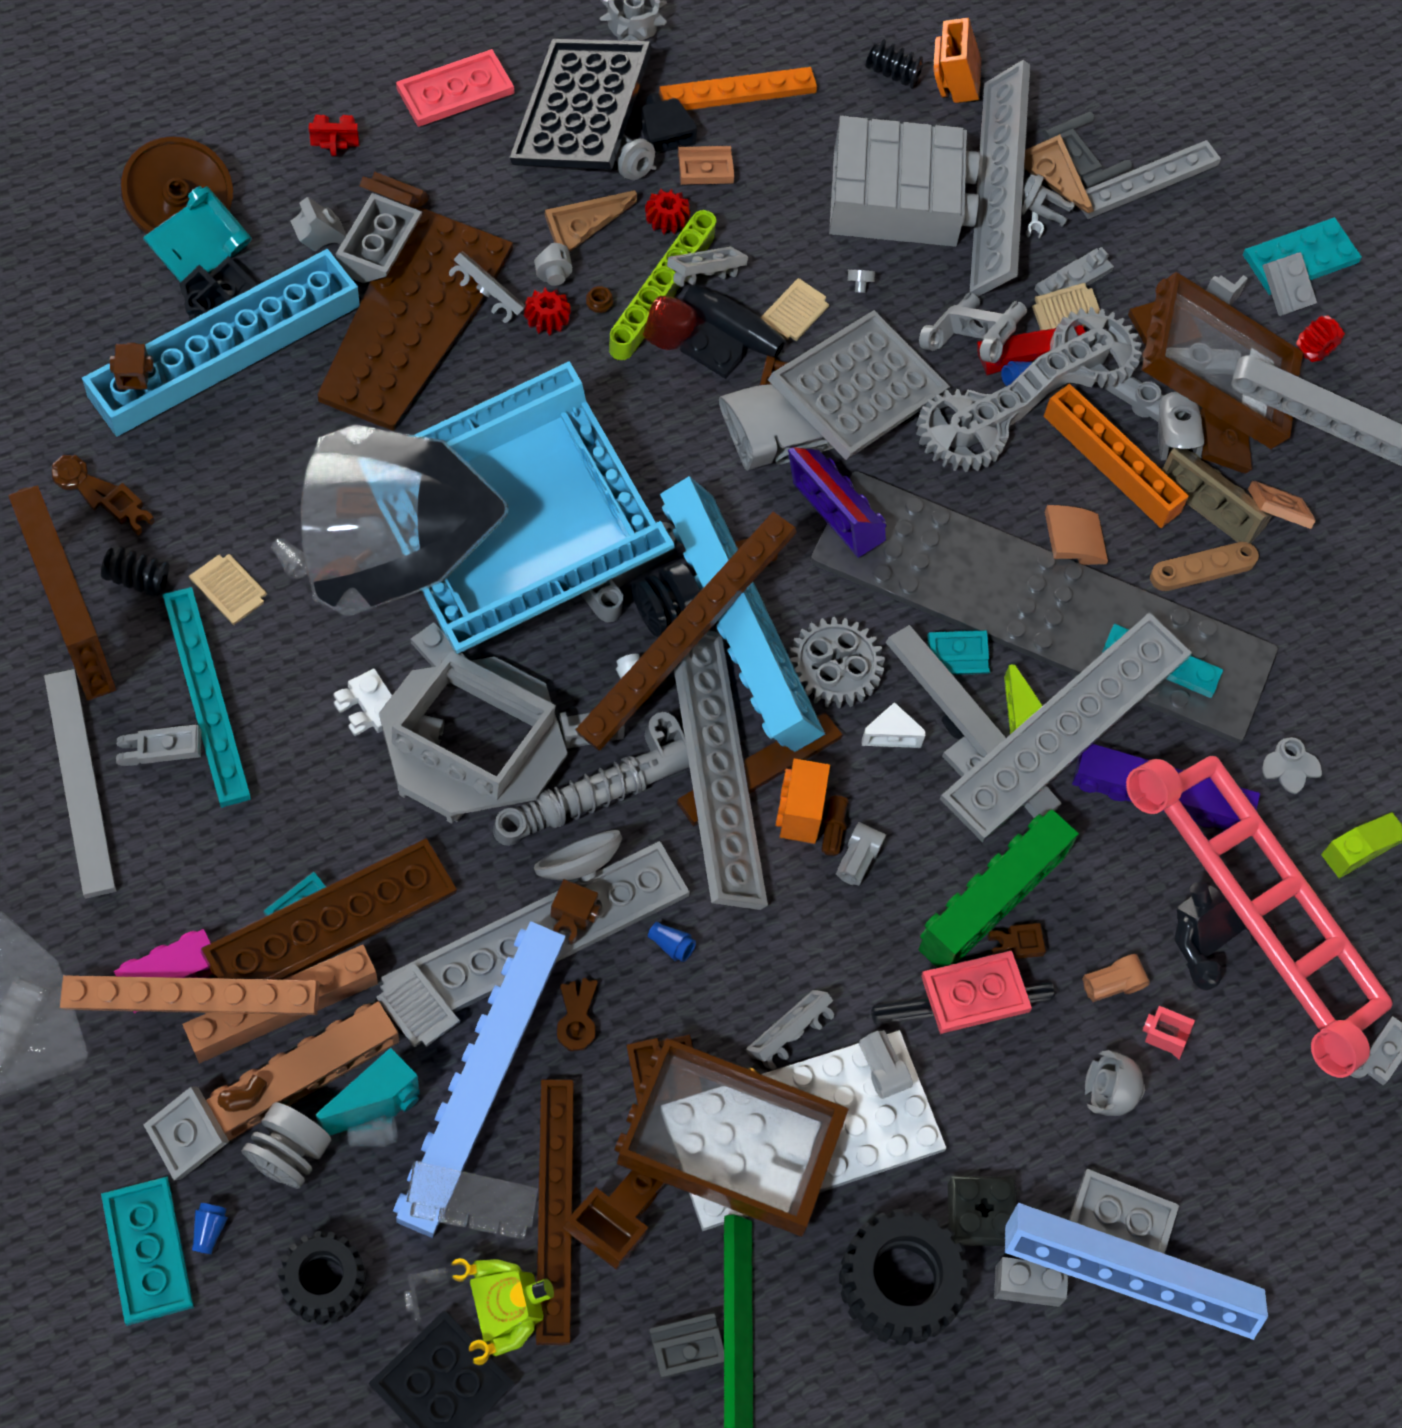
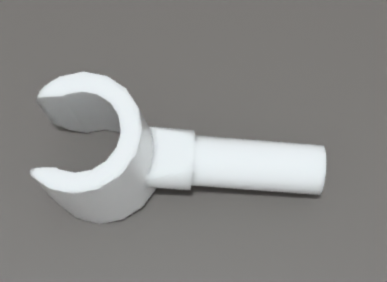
[1026,211,1044,239]

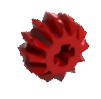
[645,188,691,235]
[524,287,571,336]
[1296,315,1345,362]

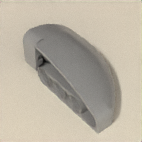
[719,384,834,471]

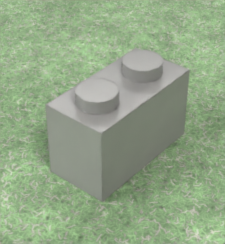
[994,1257,1068,1307]

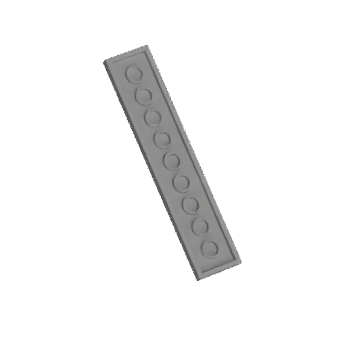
[970,60,1030,296]
[940,612,1192,842]
[674,631,768,910]
[381,841,690,1013]

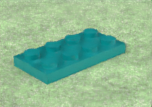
[1243,217,1362,295]

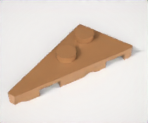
[1024,135,1094,214]
[545,190,637,256]

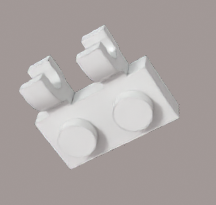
[334,669,392,736]

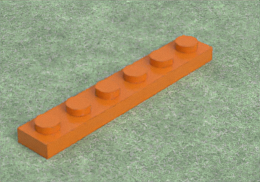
[659,67,817,110]

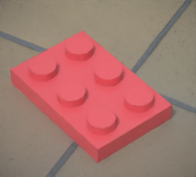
[921,951,1032,1034]

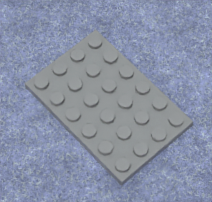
[768,310,950,460]

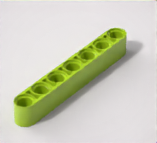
[609,210,716,360]

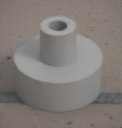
[847,269,875,293]

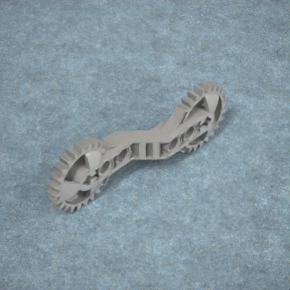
[916,307,1142,472]

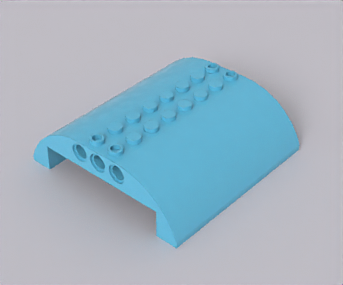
[358,361,675,654]

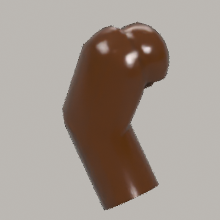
[217,1075,267,1112]

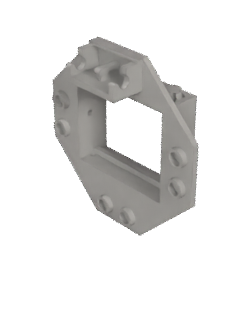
[379,651,567,824]

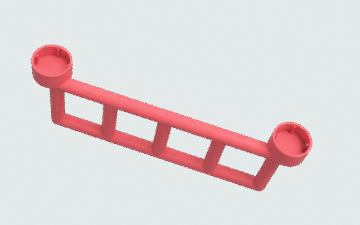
[1126,756,1393,1078]

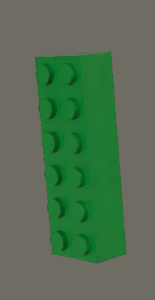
[918,809,1079,968]

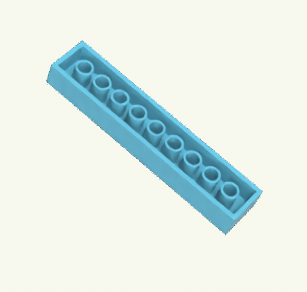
[82,249,360,437]
[660,476,825,752]

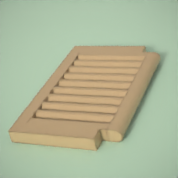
[760,278,829,341]
[1032,283,1100,330]
[189,554,267,625]

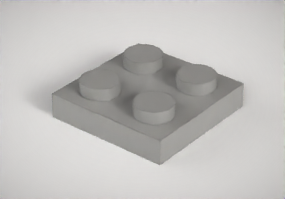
[143,1087,229,1180]

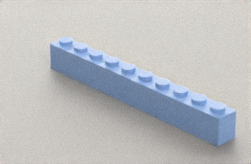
[393,921,565,1238]

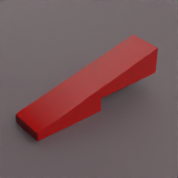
[977,325,1086,375]

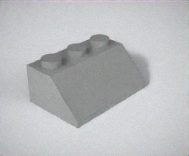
[336,193,422,283]

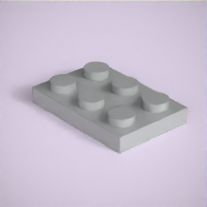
[1069,1169,1179,1254]

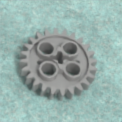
[789,617,885,708]

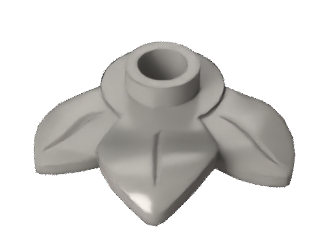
[1262,737,1322,794]

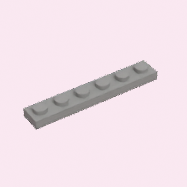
[1081,140,1221,219]

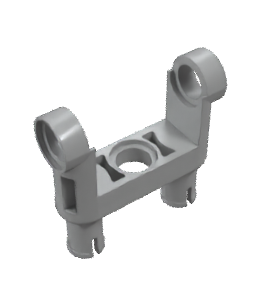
[919,293,1027,363]

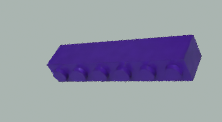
[1072,744,1260,830]

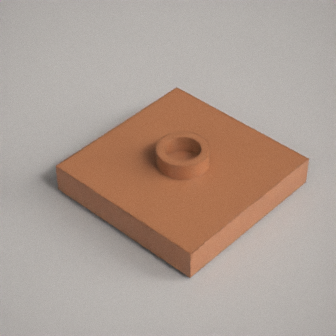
[1248,481,1316,529]

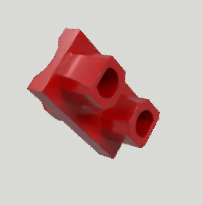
[309,115,359,157]

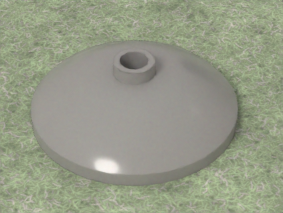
[534,830,622,882]

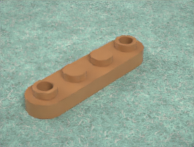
[1150,542,1259,591]

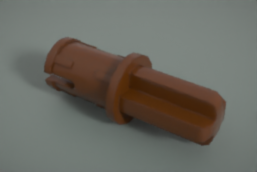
[821,795,849,856]

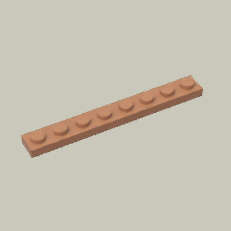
[60,975,320,1015]

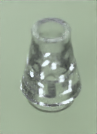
[271,538,312,579]
[348,1115,398,1148]

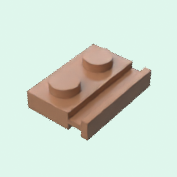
[678,146,734,185]

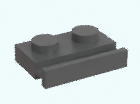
[649,1313,724,1380]

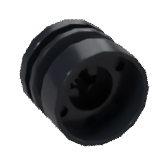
[631,561,700,638]

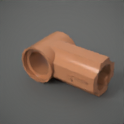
[1082,954,1150,1002]

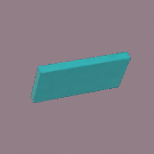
[101,1177,194,1326]

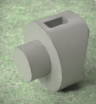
[534,243,572,286]

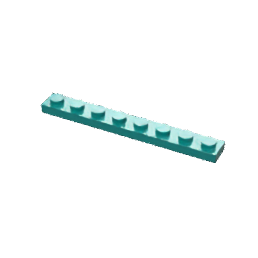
[163,587,251,808]

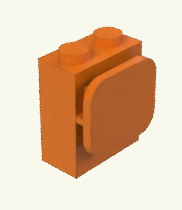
[934,18,982,103]

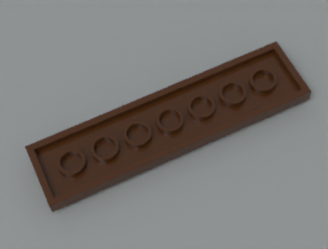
[201,838,457,980]

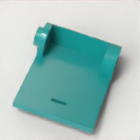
[143,186,252,282]

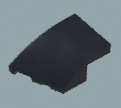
[179,256,257,321]

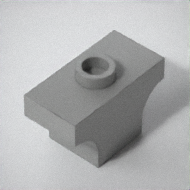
[291,197,347,251]

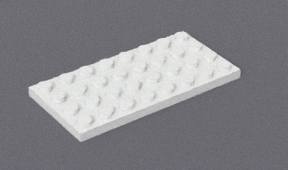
[660,1030,946,1231]

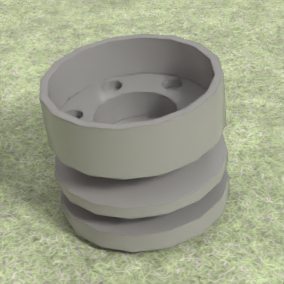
[241,1102,332,1189]

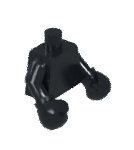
[1174,882,1277,991]

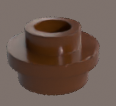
[586,286,613,313]

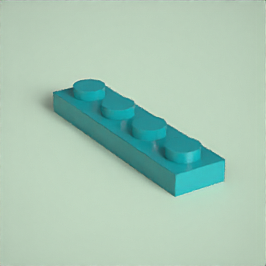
[1102,623,1223,698]

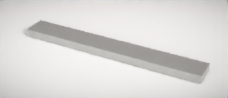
[885,625,1062,818]
[44,669,117,899]

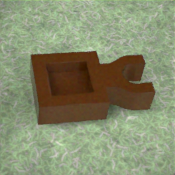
[100,483,155,535]
[987,923,1046,959]

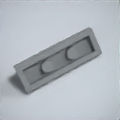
[667,246,748,287]
[1034,247,1114,295]
[449,251,525,323]
[745,990,834,1070]

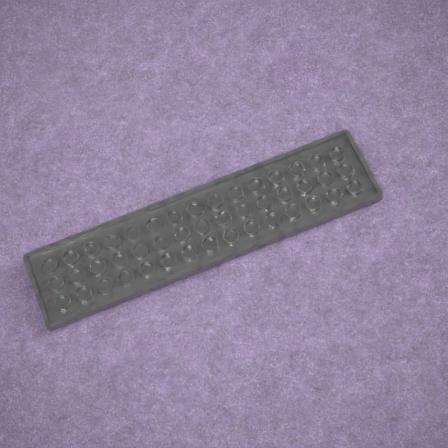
[811,472,1278,744]

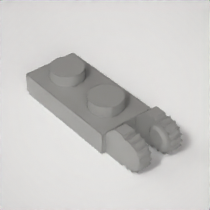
[116,725,201,766]

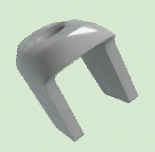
[1158,392,1204,461]

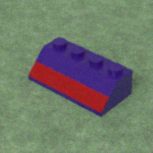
[788,447,887,558]

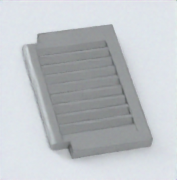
[376,963,460,1047]

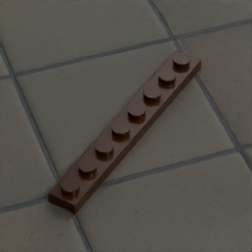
[536,1080,573,1345]

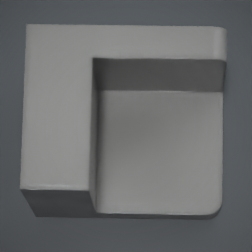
[1206,275,1248,306]

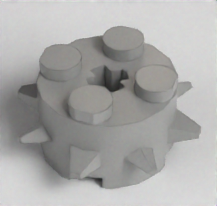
[600,0,667,41]

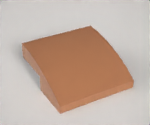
[1045,505,1108,565]

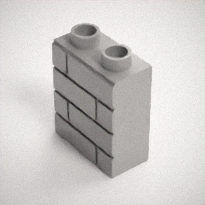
[829,116,979,247]

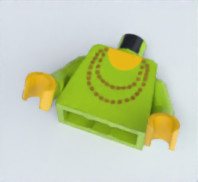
[451,1258,554,1365]

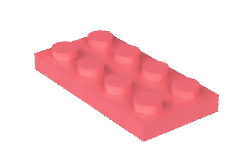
[396,49,514,127]

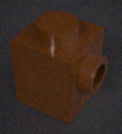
[110,342,153,389]

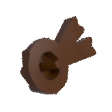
[52,455,118,511]
[557,978,598,1051]

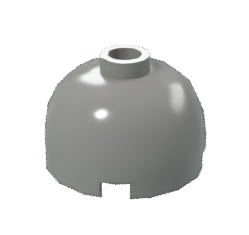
[1085,1050,1145,1116]

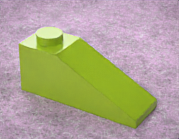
[1004,665,1042,734]
[1321,812,1402,879]

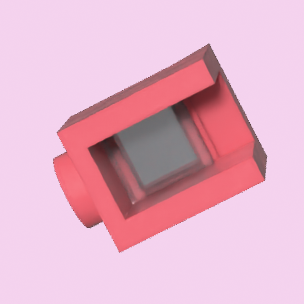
[1142,1006,1195,1060]

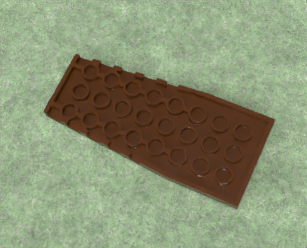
[317,207,513,431]

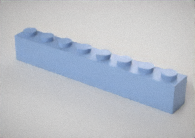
[1005,1203,1268,1340]

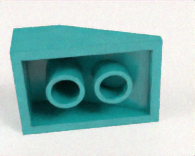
[316,1048,420,1136]

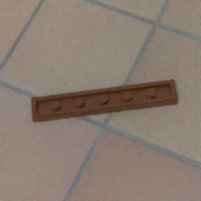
[677,712,842,827]

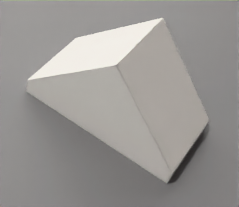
[862,702,925,748]

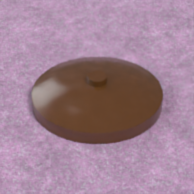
[121,136,233,234]

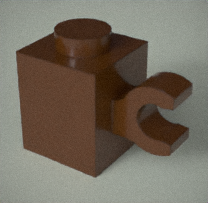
[551,879,601,945]

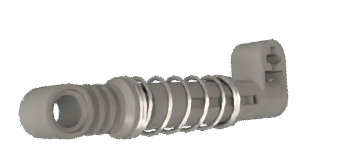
[493,712,689,846]

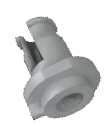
[615,135,657,181]
[1021,174,1075,227]

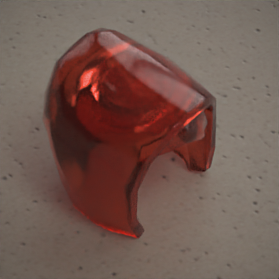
[643,295,697,350]

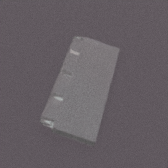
[406,1161,538,1240]

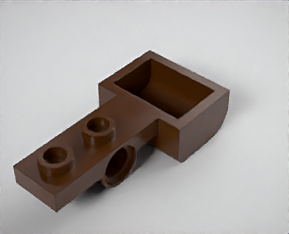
[563,1143,681,1270]

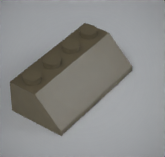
[1162,448,1272,544]

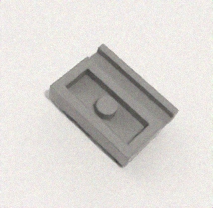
[1263,252,1317,316]

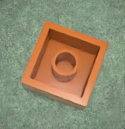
[775,758,830,844]

